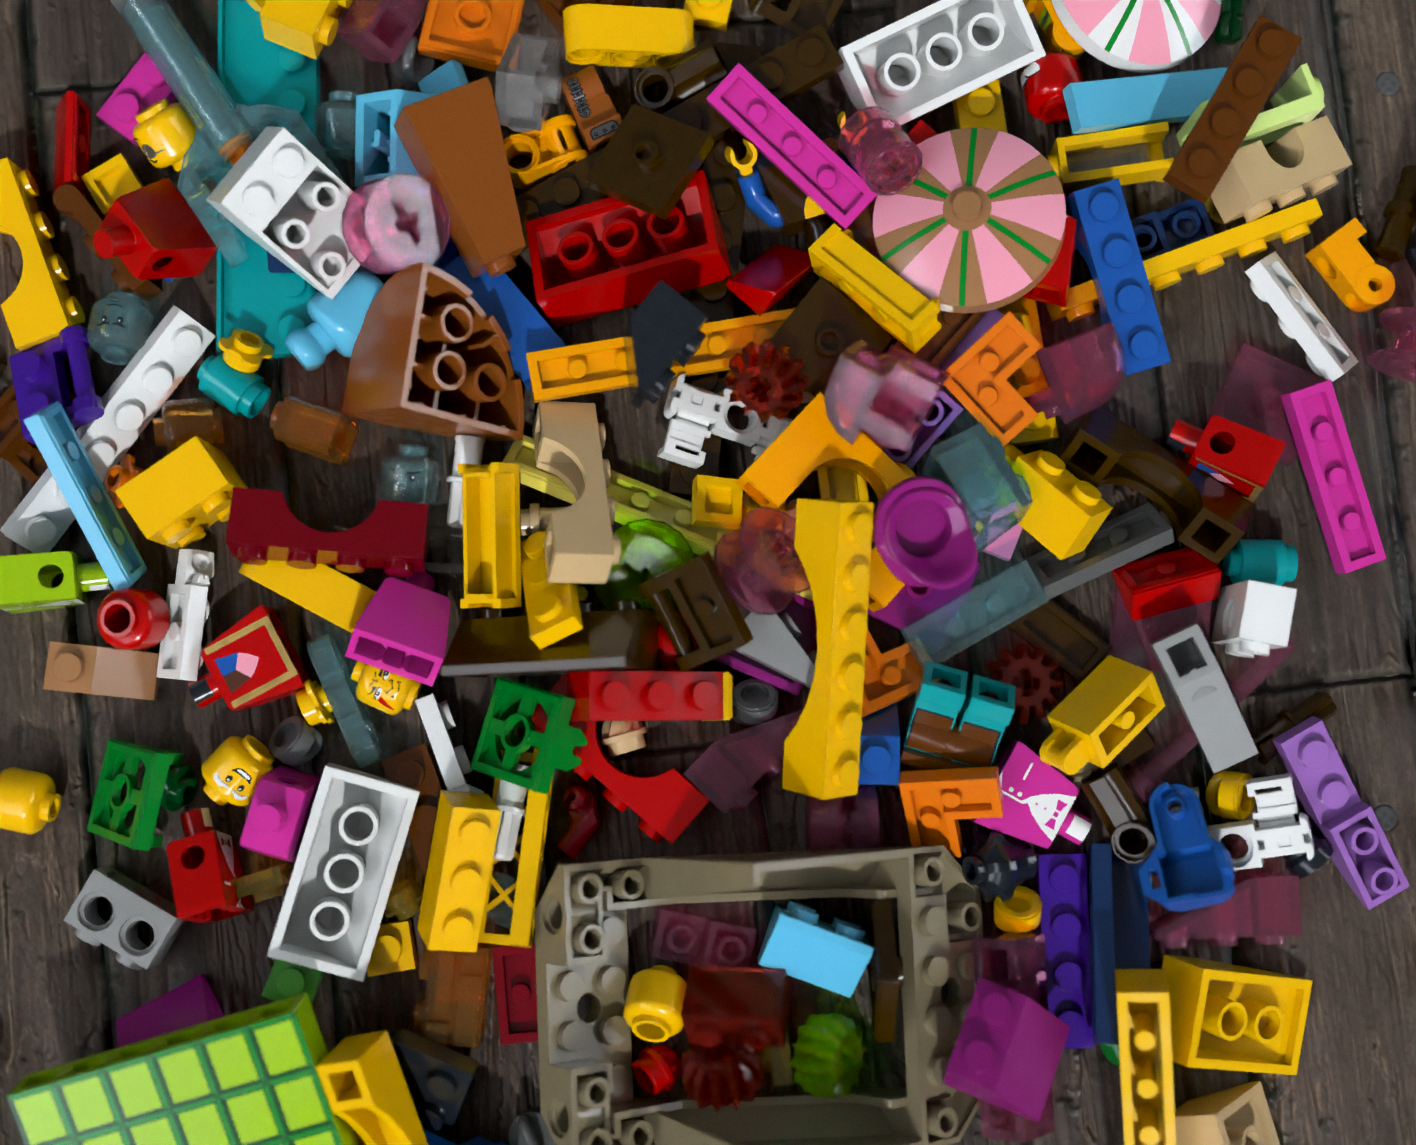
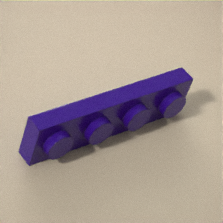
[1035,852,1094,1049]

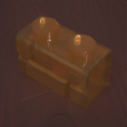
[414,943,494,1048]

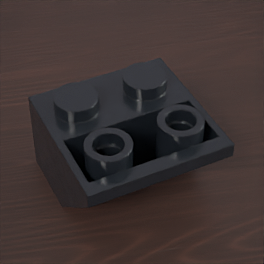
[623,279,708,410]

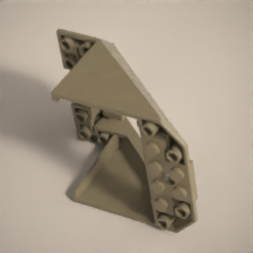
[534,845,986,1145]

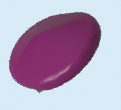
[872,476,978,589]

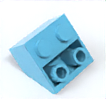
[355,89,435,201]
[757,900,874,998]

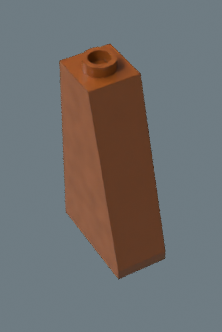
[394,77,526,278]

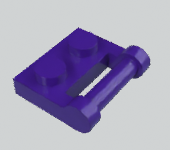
[9,326,104,445]

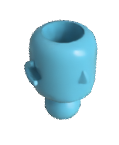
[285,266,384,371]

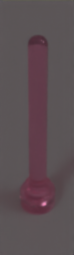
[1125,638,1295,807]

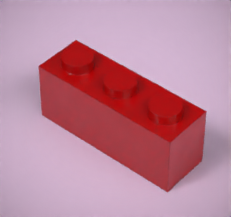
[567,671,723,722]

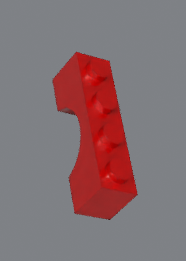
[532,674,710,844]

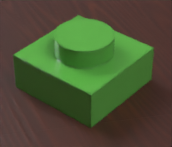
[261,959,325,1006]

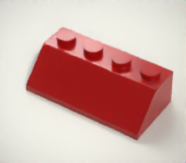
[525,170,732,328]

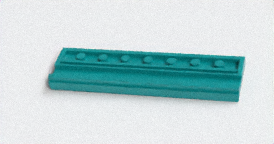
[216,0,320,358]

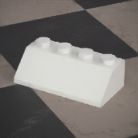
[838,0,1046,136]
[267,762,420,982]

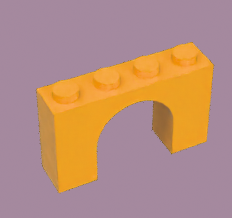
[735,392,916,612]

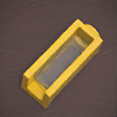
[1045,122,1174,194]

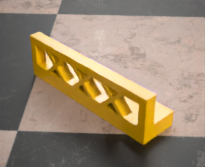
[478,748,554,948]

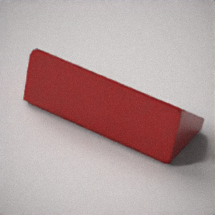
[54,90,91,196]
[725,244,813,316]
[1112,547,1221,621]

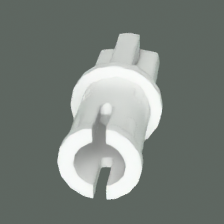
[446,435,485,529]
[493,764,529,861]

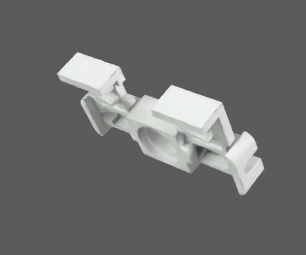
[657,374,793,469]
[1155,773,1315,871]

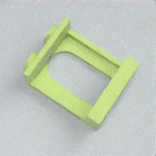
[1176,63,1325,148]

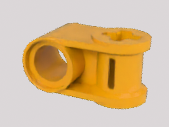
[503,114,589,189]

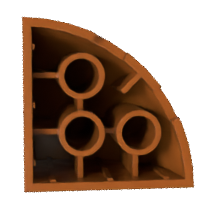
[341,262,524,441]

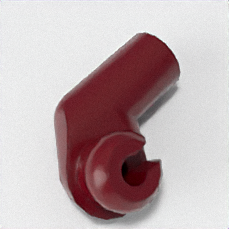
[556,786,600,859]

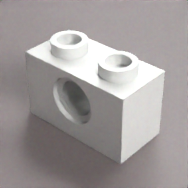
[1211,580,1297,658]

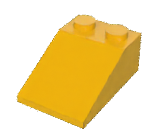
[1162,954,1313,1075]

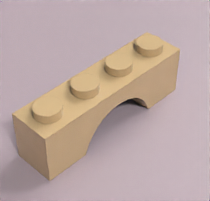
[532,401,621,584]

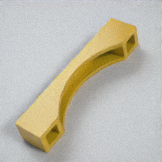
[782,498,874,800]
[315,1030,428,1145]

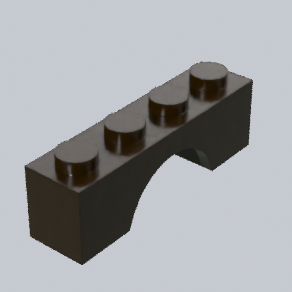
[1059,403,1254,565]

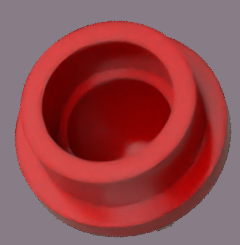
[631,1045,681,1096]

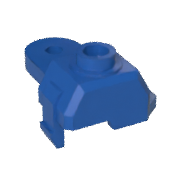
[1138,782,1236,912]

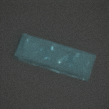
[900,560,1049,671]

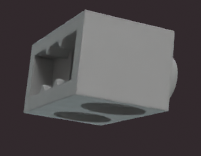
[63,866,186,970]

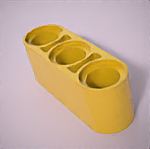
[563,4,695,68]
[238,560,376,633]

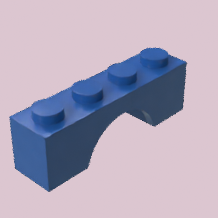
[1065,178,1172,380]

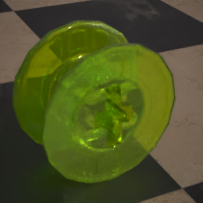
[594,519,694,620]

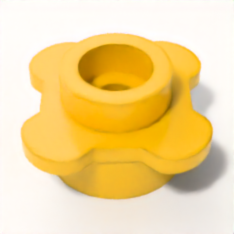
[218,329,274,373]
[296,679,337,726]

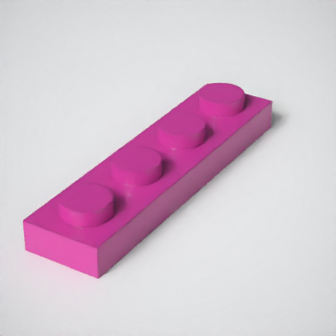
[706,63,878,231]
[1280,379,1387,574]

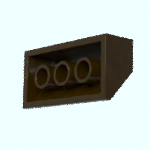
[441,601,660,678]

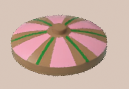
[873,128,1066,313]

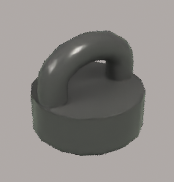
[390,35,437,88]
[733,679,778,725]
[269,715,323,766]
[508,1108,555,1145]

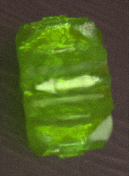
[790,1013,866,1099]

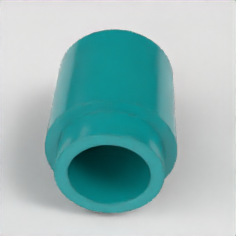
[197,353,271,419]
[1222,539,1298,586]

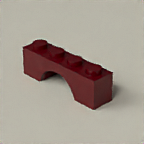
[225,487,431,577]

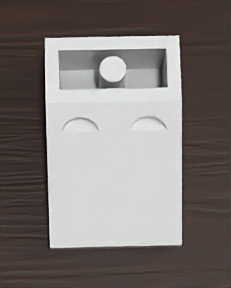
[206,126,391,300]

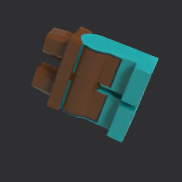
[900,660,1016,771]

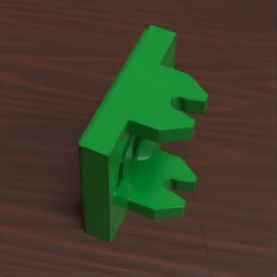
[470,676,588,794]
[87,738,183,851]

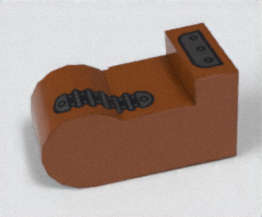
[558,64,622,155]

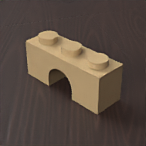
[1210,115,1352,224]

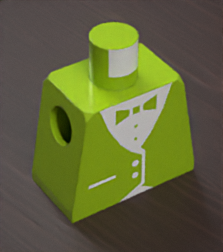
[0,551,112,614]

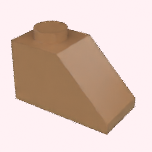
[43,641,160,701]

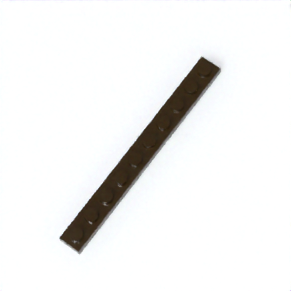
[669,42,761,497]

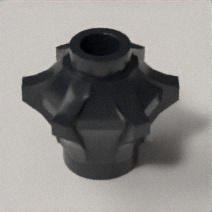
[962,831,1037,902]

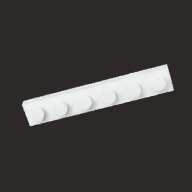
[0,305,216,553]

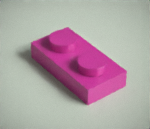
[96,44,182,147]

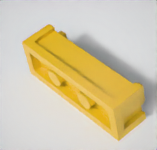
[808,223,942,354]
[458,462,522,608]

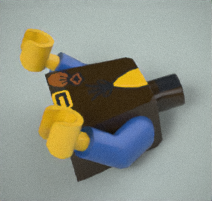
[724,109,868,247]

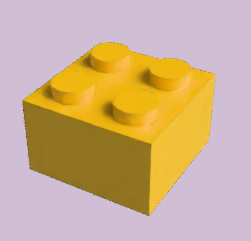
[115,436,247,549]

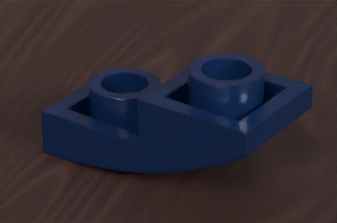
[1131,198,1215,261]

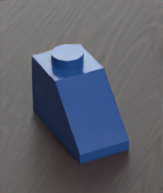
[858,702,900,785]

